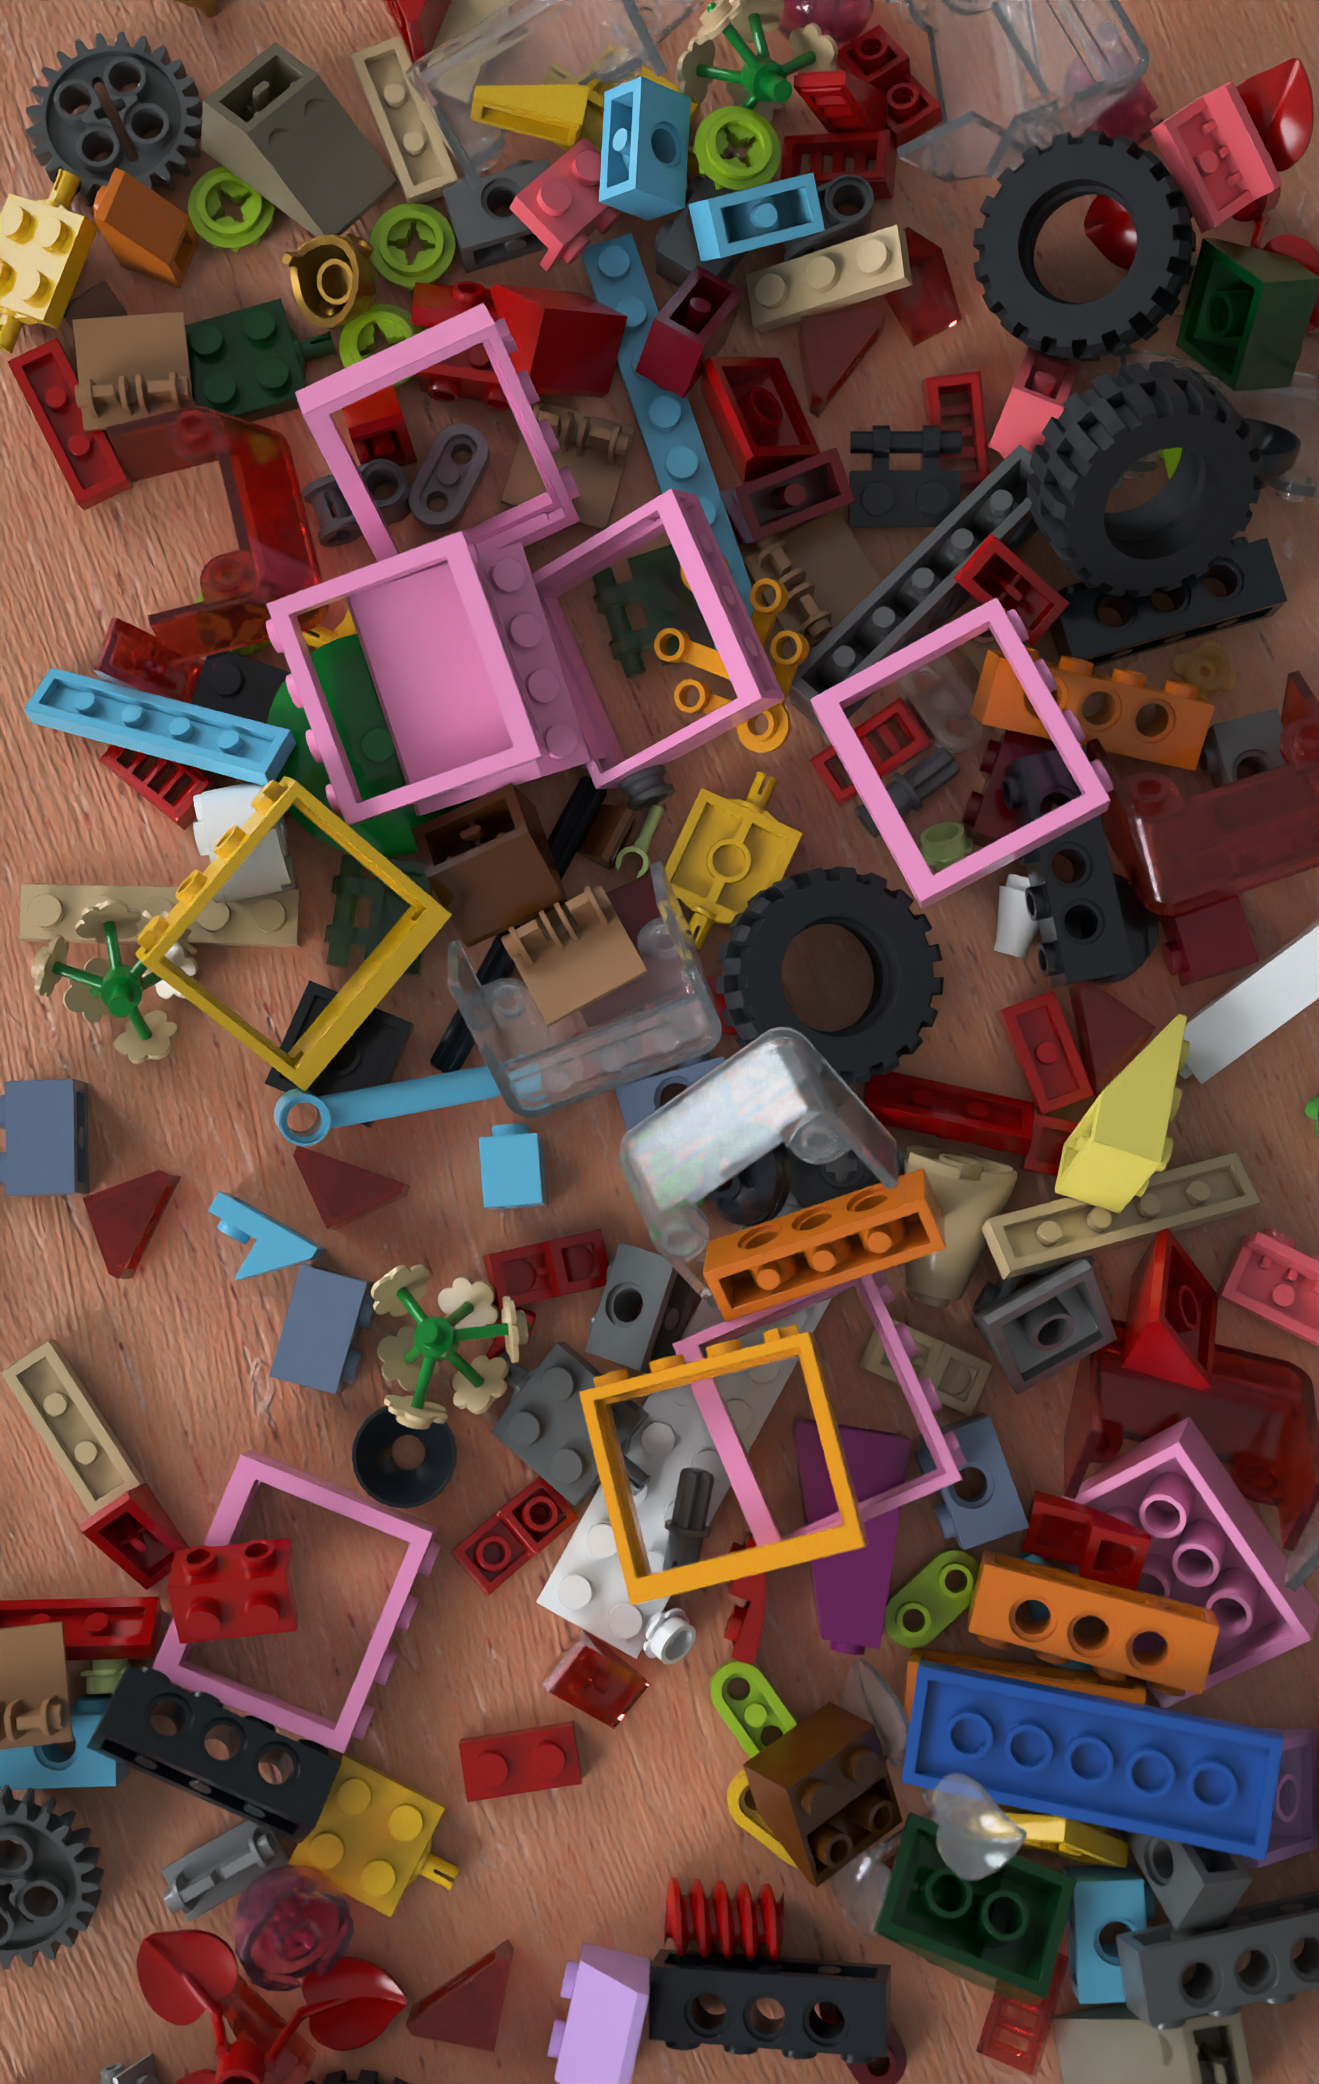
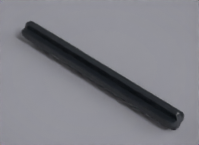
[430,776,607,1073]

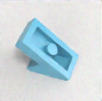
[208,1191,326,1280]

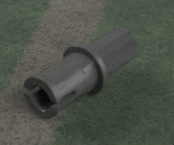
[854,748,960,838]
[662,1467,714,1570]

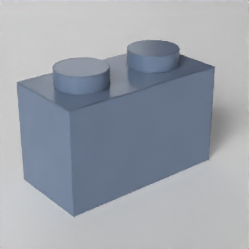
[0,1079,89,1197]
[269,1264,376,1394]

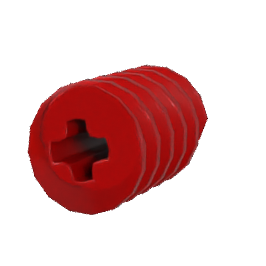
[664,1877,784,1963]

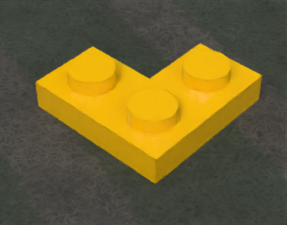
[964,1802,1128,1868]

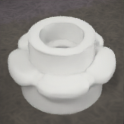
[643,1608,696,1665]

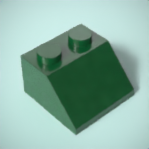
[1176,238,1319,391]

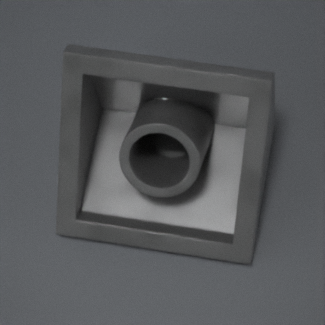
[971,1260,1117,1395]

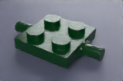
[185,298,337,434]

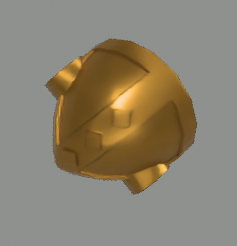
[282,234,377,329]

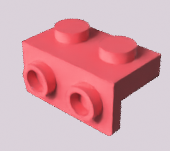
[1150,81,1282,233]
[509,136,624,272]
[1215,1228,1319,1347]

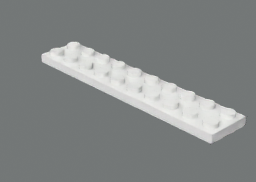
[536,1102,905,1659]

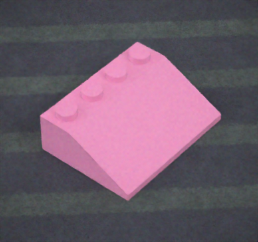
[346,542,591,817]
[1061,1417,1319,1709]

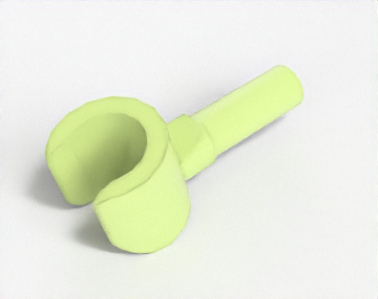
[615,804,664,879]

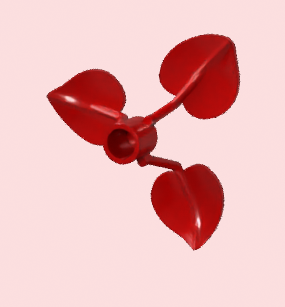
[1083,58,1319,332]
[137,1929,407,2084]

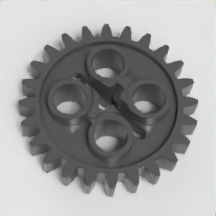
[26,32,203,208]
[0,1785,104,1969]

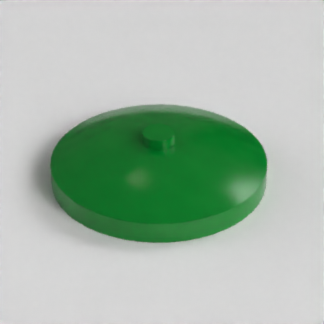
[267,634,477,857]

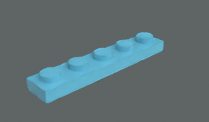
[24,667,296,786]

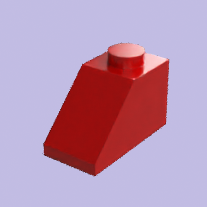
[342,384,417,467]

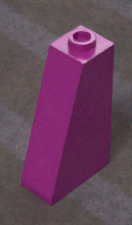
[792,1417,911,1655]

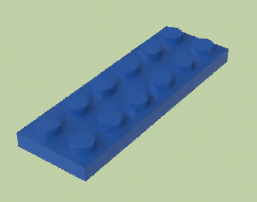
[901,1660,1284,1860]

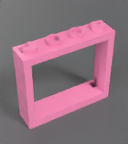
[295,303,580,582]
[532,488,785,789]
[266,531,550,826]
[810,597,1114,910]
[672,1270,967,1546]
[152,1450,442,1754]

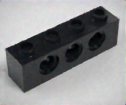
[1049,537,1287,667]
[1001,745,1134,988]
[87,1665,341,1844]
[649,1949,891,2064]

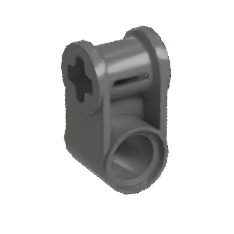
[782,174,874,262]
[302,458,411,547]

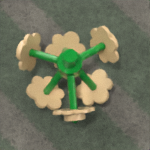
[677,0,838,162]
[31,899,198,1064]
[371,1265,530,1430]

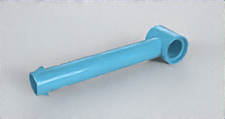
[274,1054,542,1146]

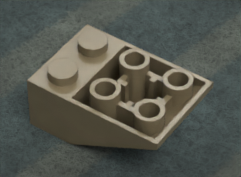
[201,42,397,237]
[1051,2003,1253,2084]

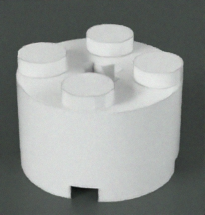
[193,782,296,903]

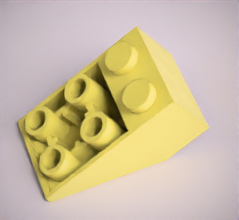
[1054,1014,1190,1214]

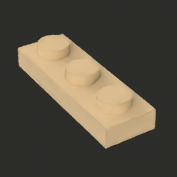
[350,36,458,204]
[746,224,913,333]
[0,1340,145,1516]

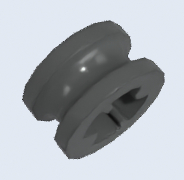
[619,765,675,811]

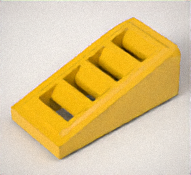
[470,84,590,147]

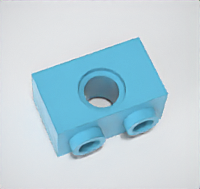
[599,76,691,221]
[688,172,825,261]
[479,1124,548,1210]
[0,1694,130,1790]
[1063,1864,1155,2004]

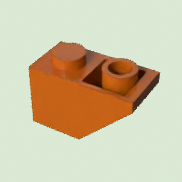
[93,168,200,288]

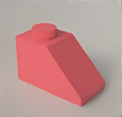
[988,348,1079,459]

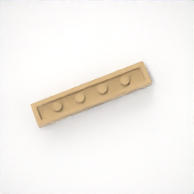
[18,884,302,948]
[981,1152,1260,1280]

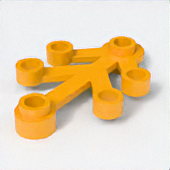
[654,555,809,753]

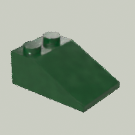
[874,1812,1077,2005]

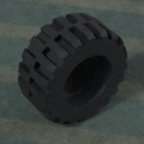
[973,130,1196,362]
[1027,361,1263,597]
[715,866,944,1086]

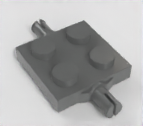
[490,1341,651,1506]

